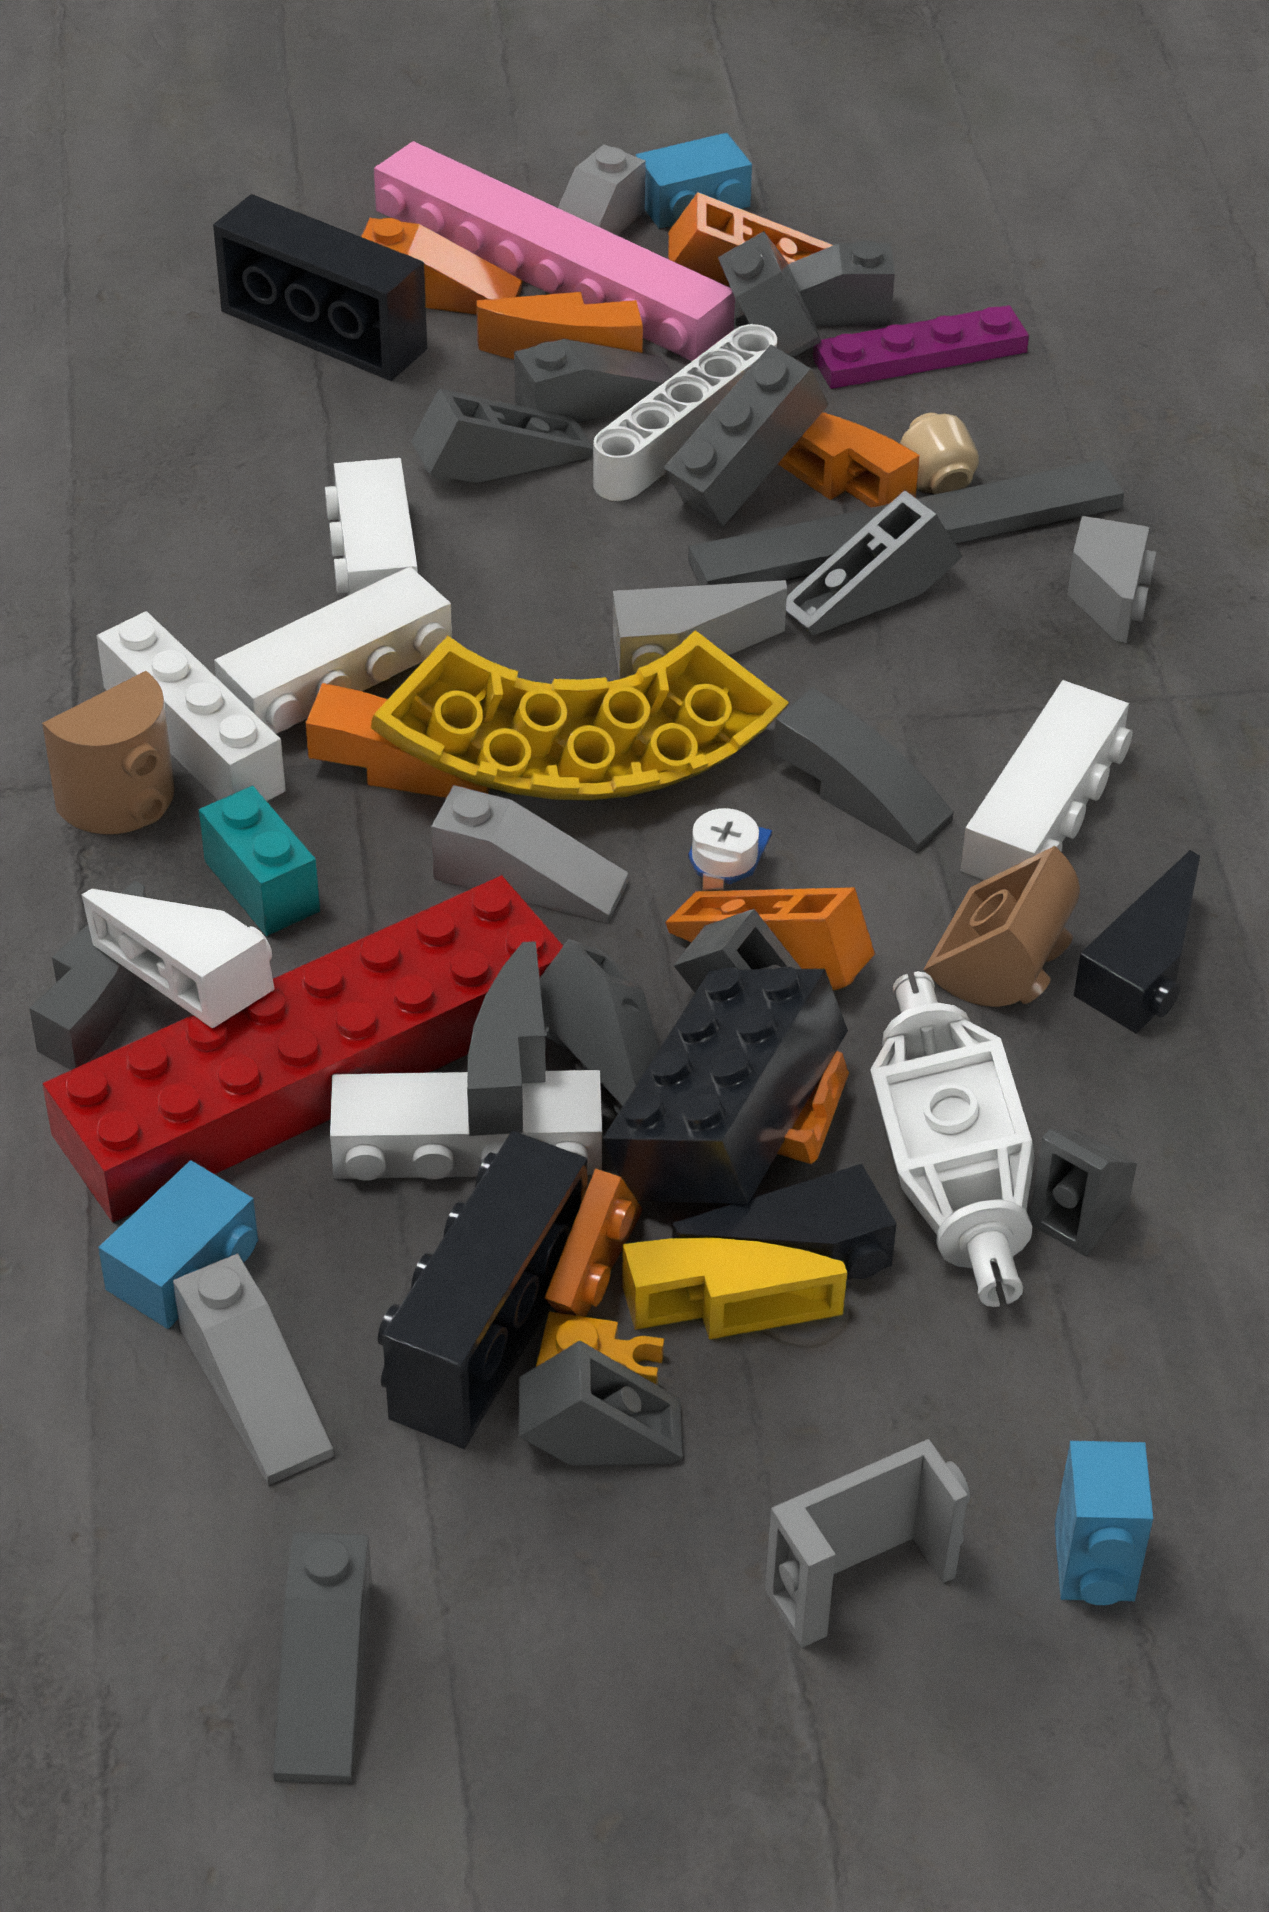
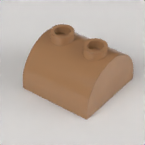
[42,671,175,834]
[923,846,1080,1007]

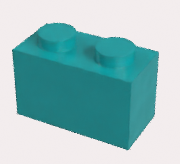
[199,785,320,936]

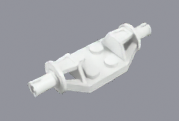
[870,971,1035,1307]

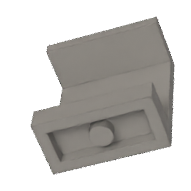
[765,1439,970,1648]

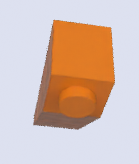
[668,192,832,287]
[361,218,522,315]
[665,887,875,991]

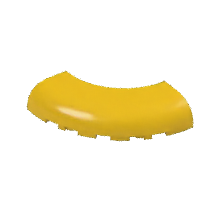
[371,630,789,800]

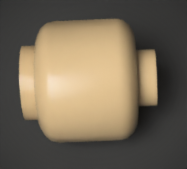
[900,413,979,494]

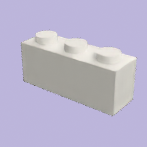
[325,458,418,596]

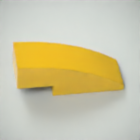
[622,1238,847,1340]

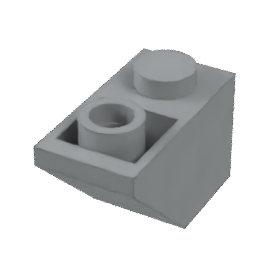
[1067,516,1156,643]

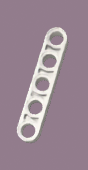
[593,324,777,501]

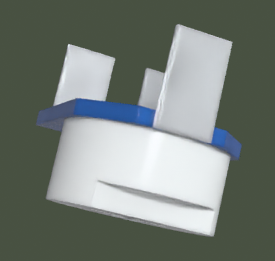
[688,808,772,891]

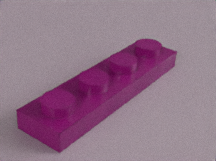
[813,305,1029,389]

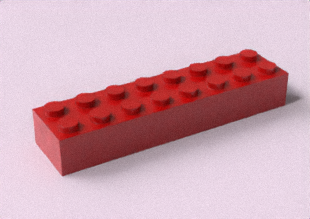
[42,875,563,1223]

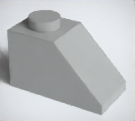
[558,144,646,235]

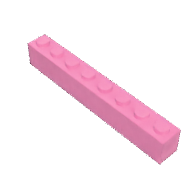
[374,141,735,361]

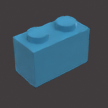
[636,133,752,229]
[98,1160,258,1329]
[1054,1441,1153,1605]

